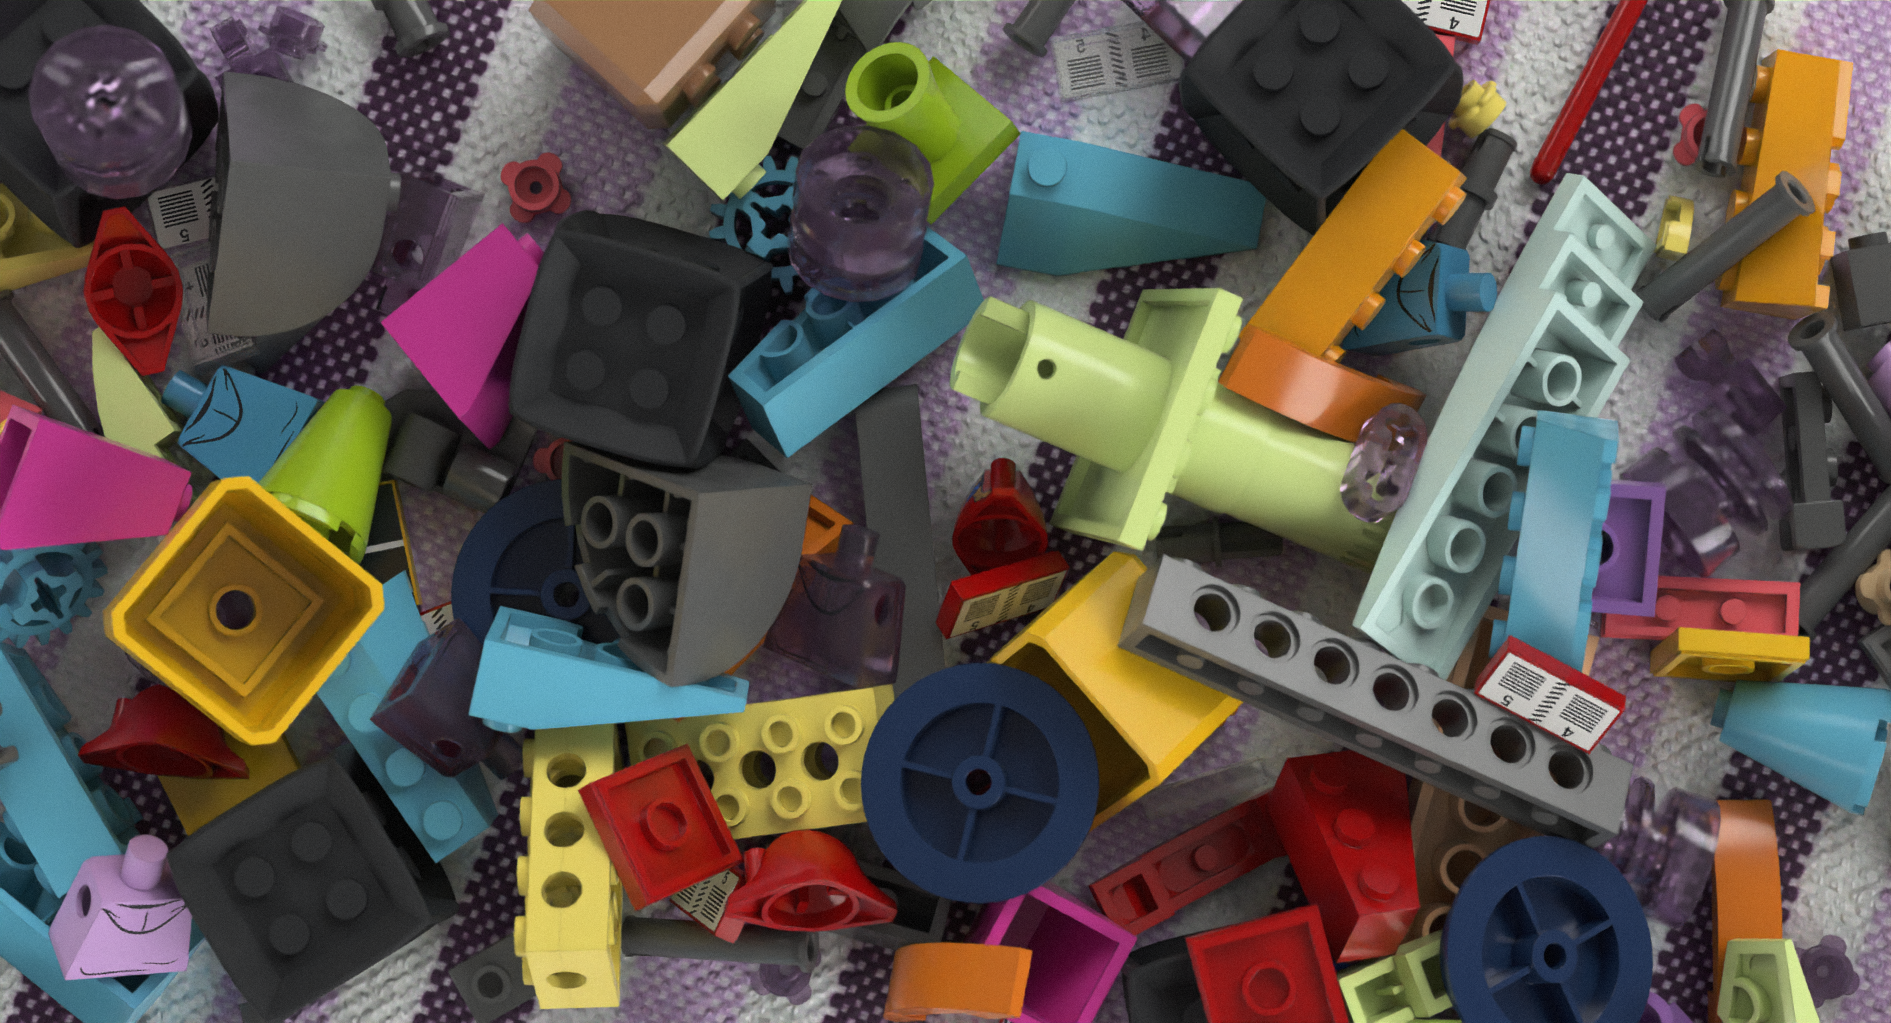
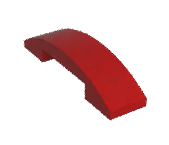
[1088,786,1287,936]

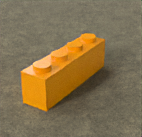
[1715,49,1853,320]
[1238,129,1467,363]

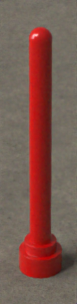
[1529,0,1648,185]

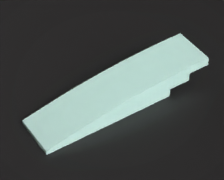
[1352,173,1657,680]

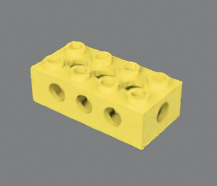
[625,684,895,839]
[514,723,625,1009]

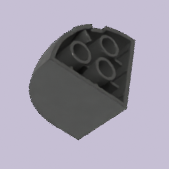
[206,71,401,336]
[562,441,812,687]

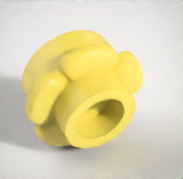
[1448,80,1507,138]

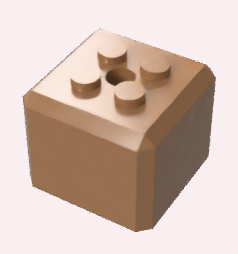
[529,0,776,129]

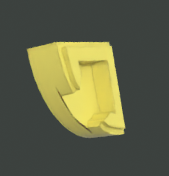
[1653,195,1694,262]

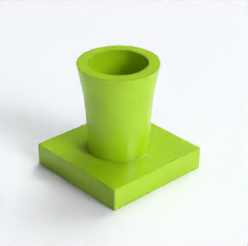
[845,42,1021,225]

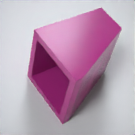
[380,223,544,450]
[0,404,193,550]
[962,881,1138,1023]

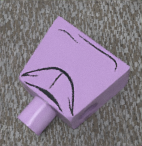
[48,834,192,980]

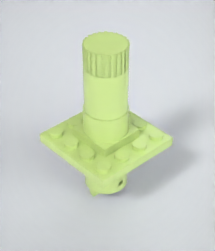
[950,288,1416,574]

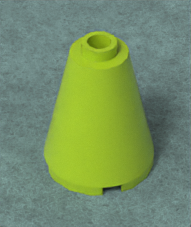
[258,385,392,565]

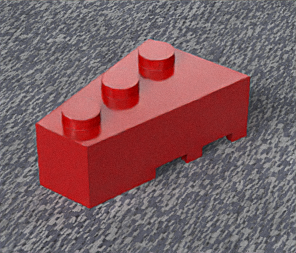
[1265,750,1420,963]

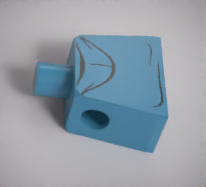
[1342,239,1497,356]
[161,365,325,483]

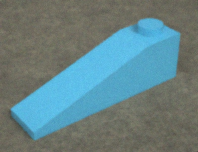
[996,131,1266,277]
[469,606,750,733]

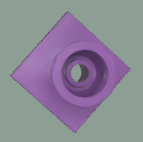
[1591,479,1666,617]

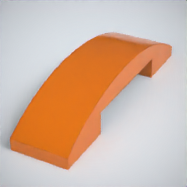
[1218,324,1427,451]
[1705,799,1782,1023]
[883,943,1032,1022]

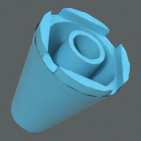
[1710,679,1891,816]

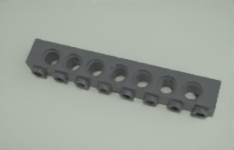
[1117,554,1634,849]

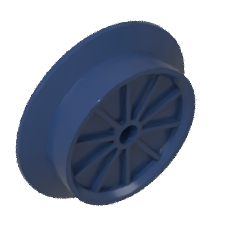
[451,479,622,669]
[861,663,1099,903]
[1439,836,1653,1023]

